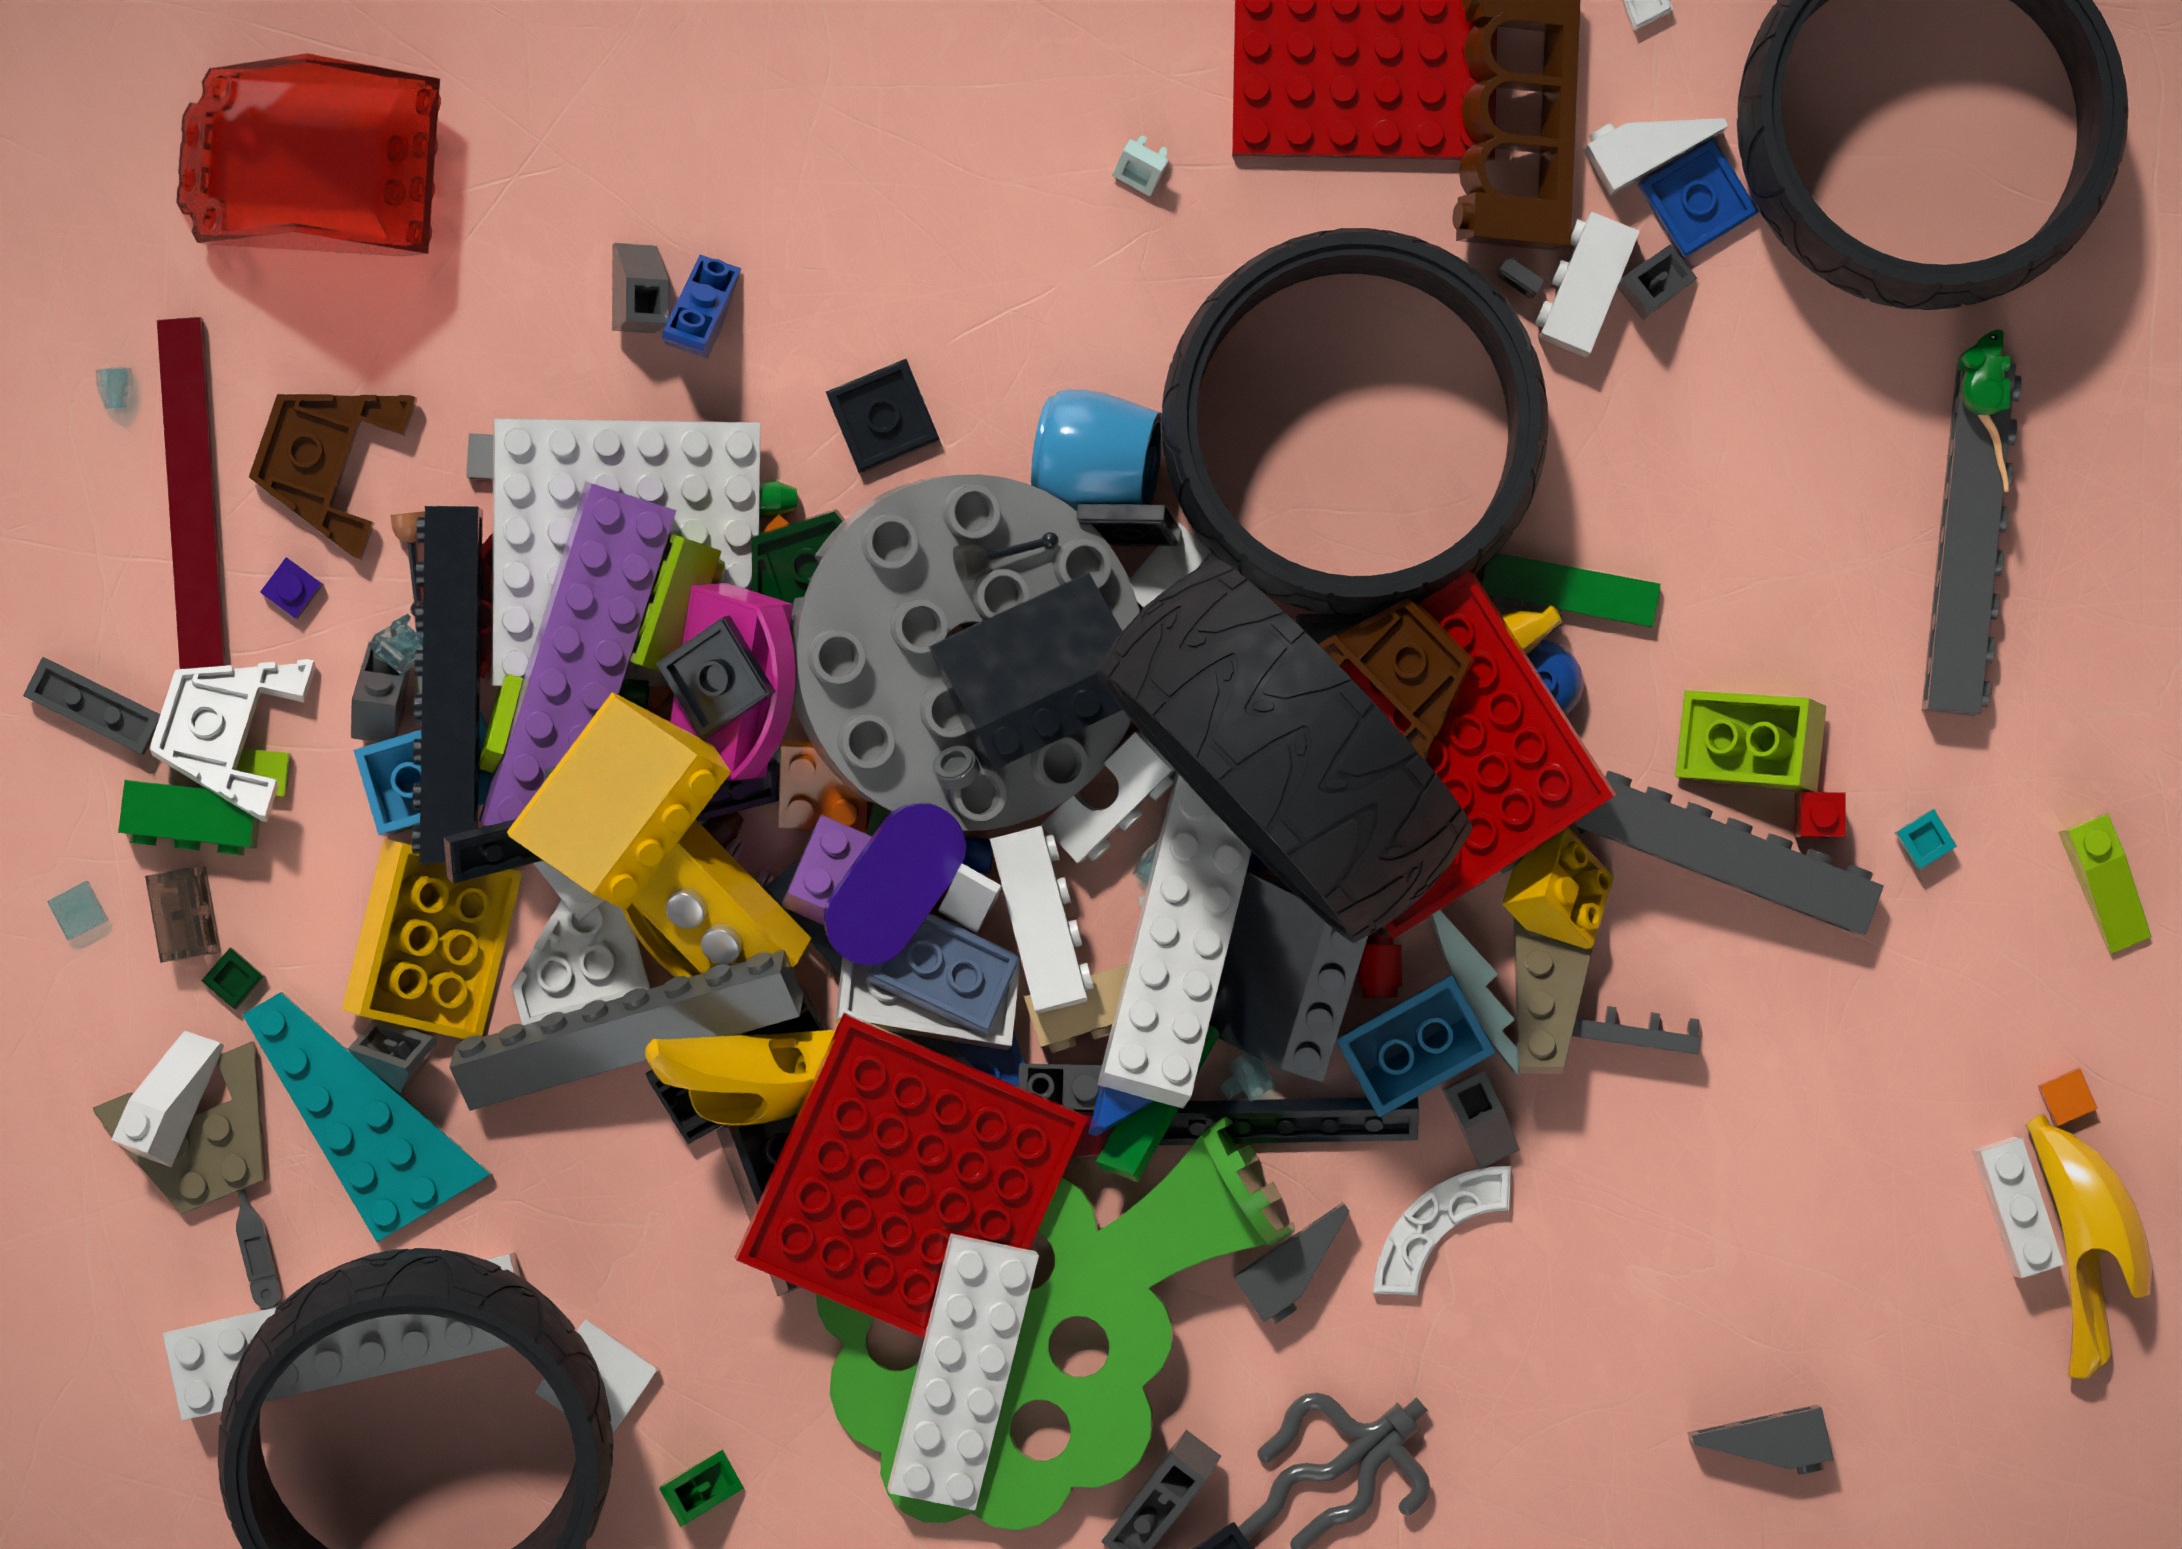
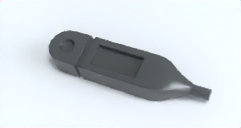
[236,1189,282,1308]

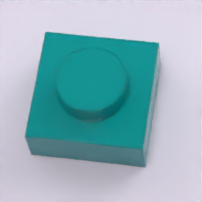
[1894,809,1957,870]

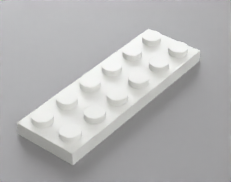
[887,1234,1039,1510]

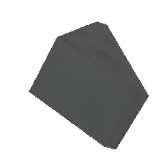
[1617,244,1697,320]
[348,1019,437,1094]

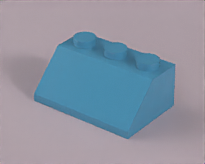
[353,712,493,837]
[1335,975,1496,1118]

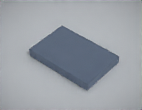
[865,913,1021,1037]

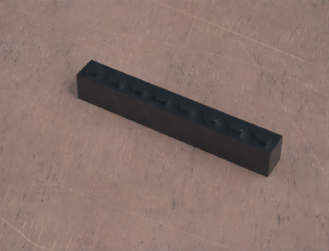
[412,506,483,864]

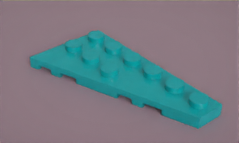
[242,992,492,1242]

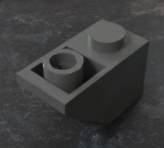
[612,243,669,333]
[351,641,412,742]
[1019,1064,1102,1110]
[1442,1070,1520,1169]

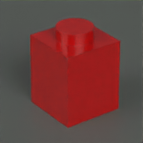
[1794,792,1846,838]

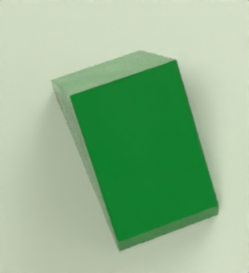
[659,1450,744,1527]

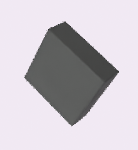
[1497,256,1545,299]

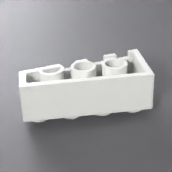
[990,825,1094,1015]

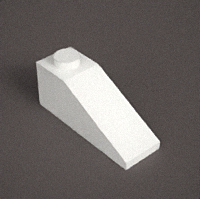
[1584,118,1729,196]
[938,864,1003,934]
[111,1030,224,1167]

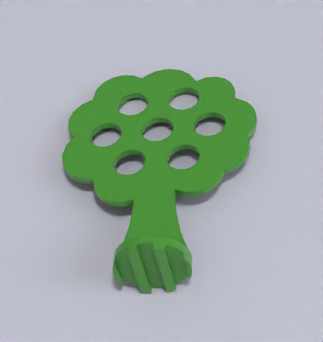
[816,1117,1295,1531]

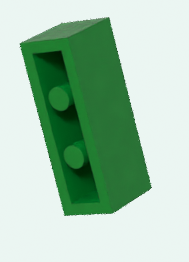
[118,780,260,856]

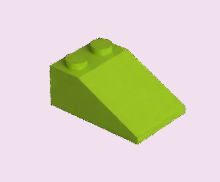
[1675,690,1826,792]

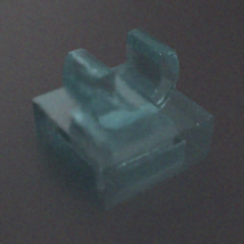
[369,614,423,674]
[1219,1052,1276,1101]

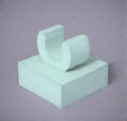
[1112,136,1168,196]

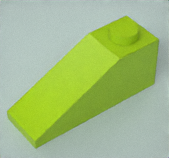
[2058,814,2152,954]

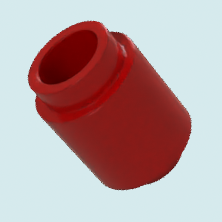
[1358,936,1402,998]

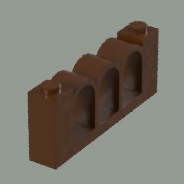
[1452,0,1581,250]

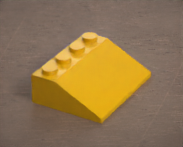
[507,692,731,911]
[341,838,523,1039]

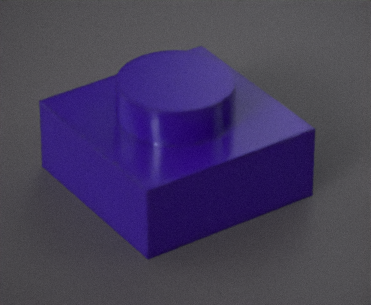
[260,557,323,619]

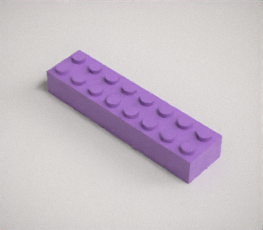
[479,482,677,826]

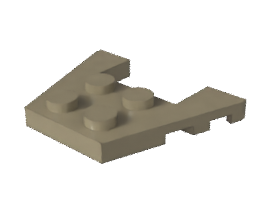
[93,1041,266,1214]

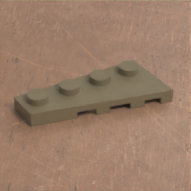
[1514,917,1593,1074]

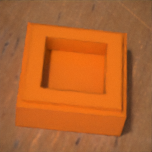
[2038,1068,2098,1126]

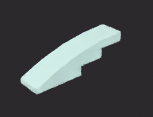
[1430,910,1520,1076]

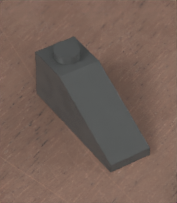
[1233,1202,1349,1324]
[1687,1405,1833,1474]
[1101,1430,1221,1549]

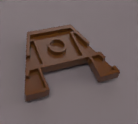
[249,394,417,560]
[1318,597,1475,761]

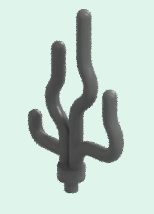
[1238,1392,1430,1549]

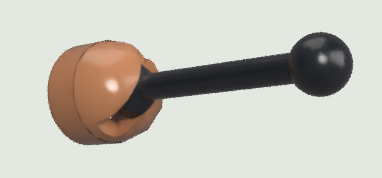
[390,511,425,617]

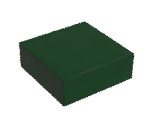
[201,947,265,1009]

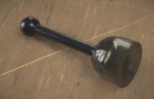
[953,532,1059,581]

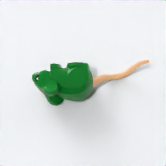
[1958,329,2010,492]

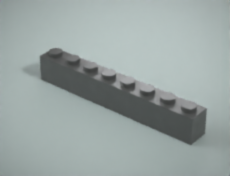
[1921,363,2022,716]
[1572,771,1884,935]
[449,950,804,1111]

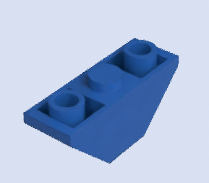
[662,255,741,359]

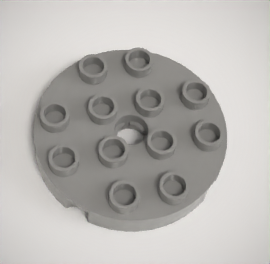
[790,474,1140,831]

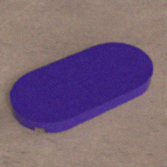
[824,803,966,965]

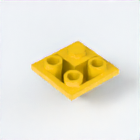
[1502,827,1614,949]

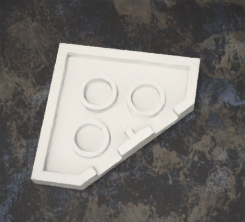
[512,899,651,1025]

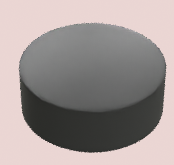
[933,746,980,790]

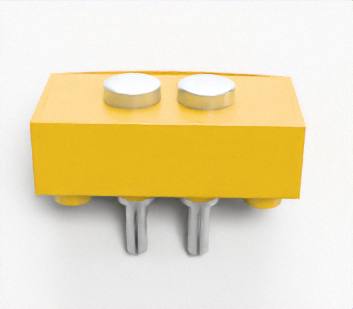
[622,819,811,978]

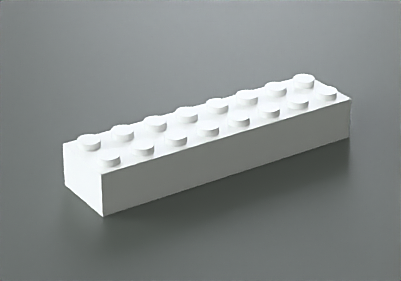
[1097,772,1251,1108]
[163,1253,520,1421]

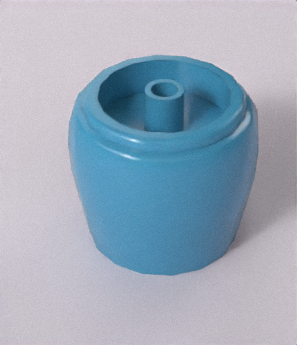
[1031,389,1162,511]

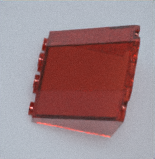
[176,53,441,257]

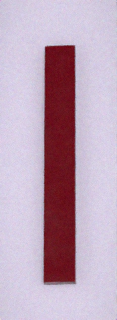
[157,317,226,669]

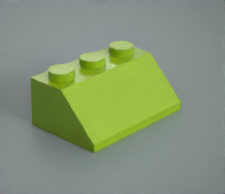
[629,533,725,672]

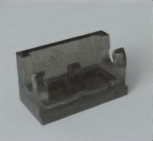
[145,867,221,963]

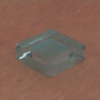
[47,881,109,940]

